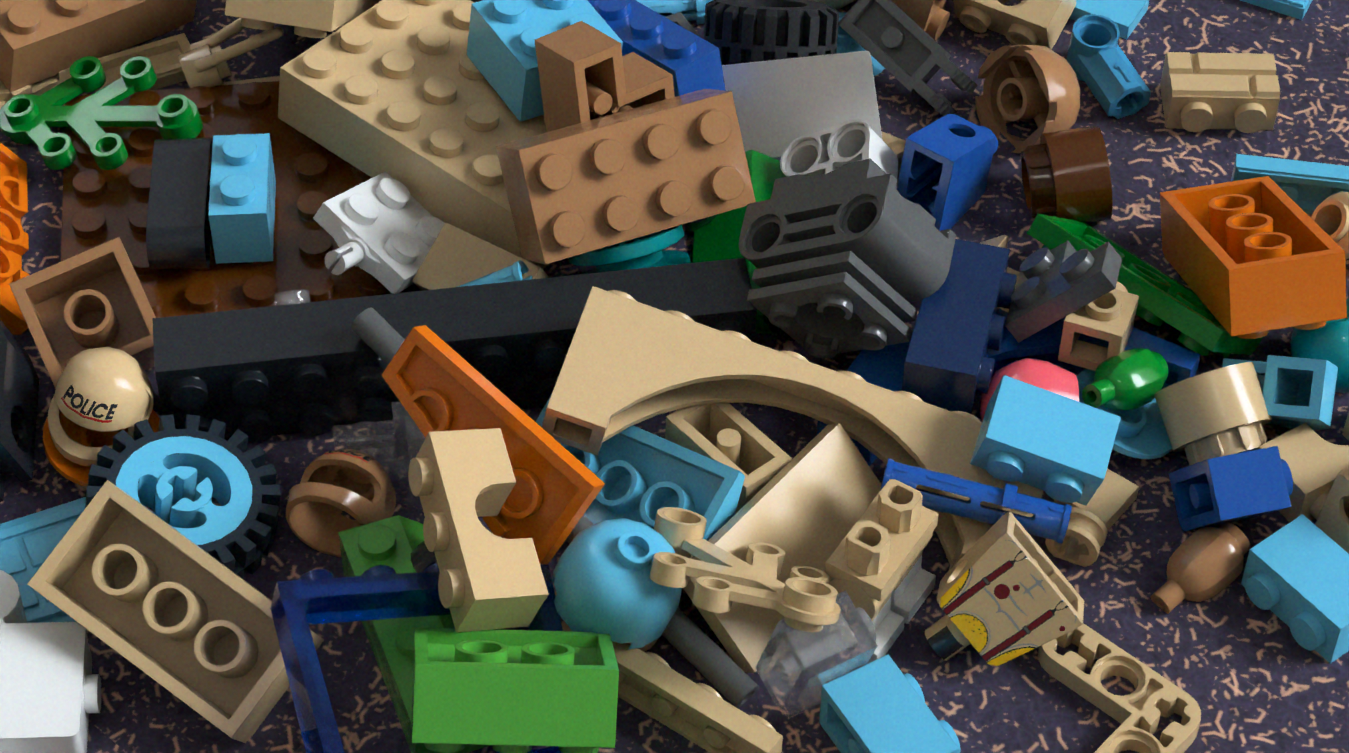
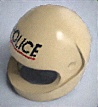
[48,347,153,466]

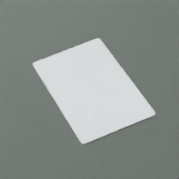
[722,51,883,158]

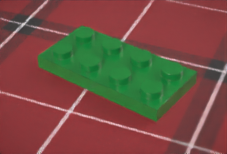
[1027,214,1263,358]

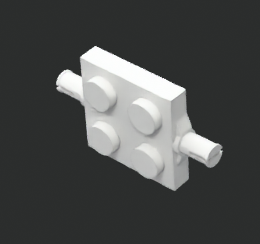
[313,171,445,294]

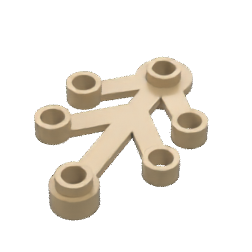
[649,507,841,632]

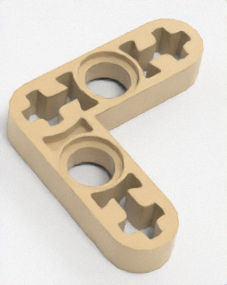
[1038,624,1201,753]

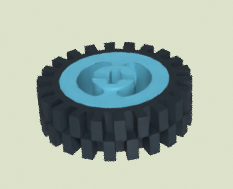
[85,414,281,579]

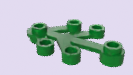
[0,56,203,170]

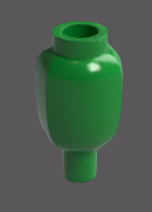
[1082,348,1169,410]

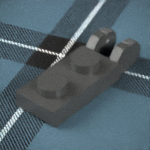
[838,0,978,116]

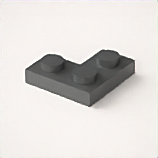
[1005,240,1122,343]

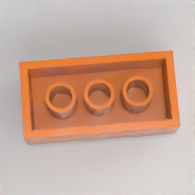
[1160,176,1347,339]

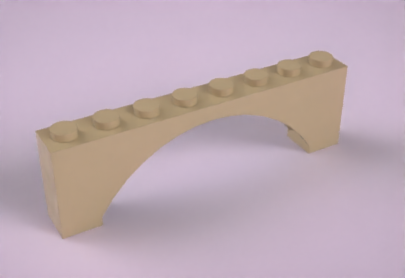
[542,286,1043,570]

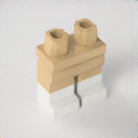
[821,479,938,664]

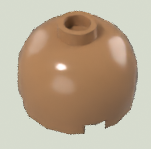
[975,45,1080,153]

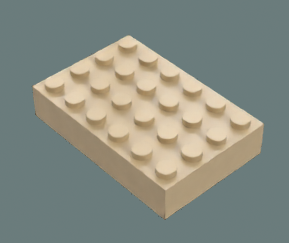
[278,0,550,269]

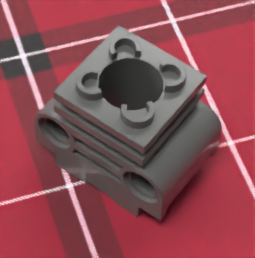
[739,158,956,359]

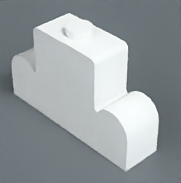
[0,570,101,753]

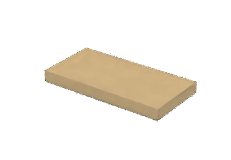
[683,423,881,673]

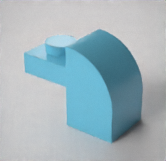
[1222,355,1338,430]

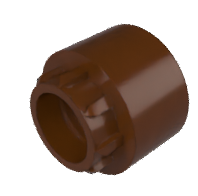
[1021,126,1113,223]

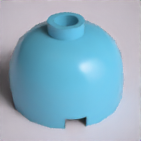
[552,518,682,649]

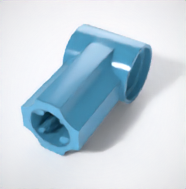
[1066,14,1151,119]

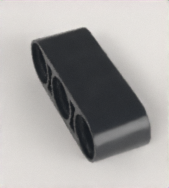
[146,138,213,270]

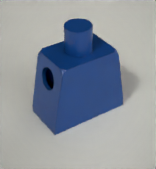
[897,114,998,231]

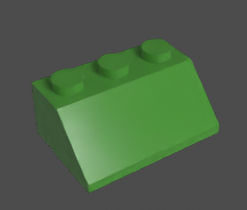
[412,627,619,753]

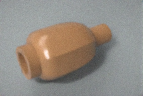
[1151,522,1250,614]

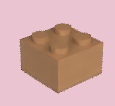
[9,237,156,389]

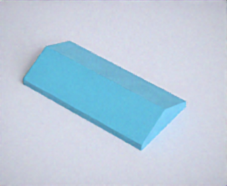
[536,394,745,541]

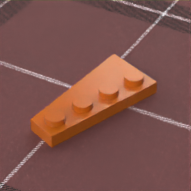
[382,325,605,572]

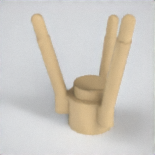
[178,18,284,89]

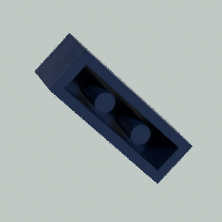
[902,239,1017,414]

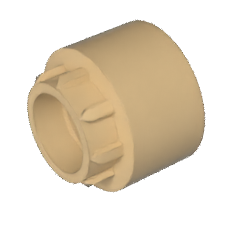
[1155,362,1272,465]

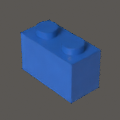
[1168,446,1293,532]

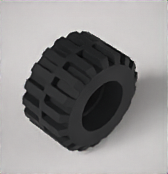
[704,0,839,65]

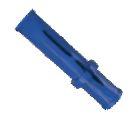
[880,458,1072,544]

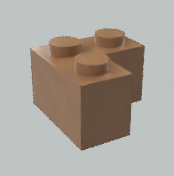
[535,21,675,132]

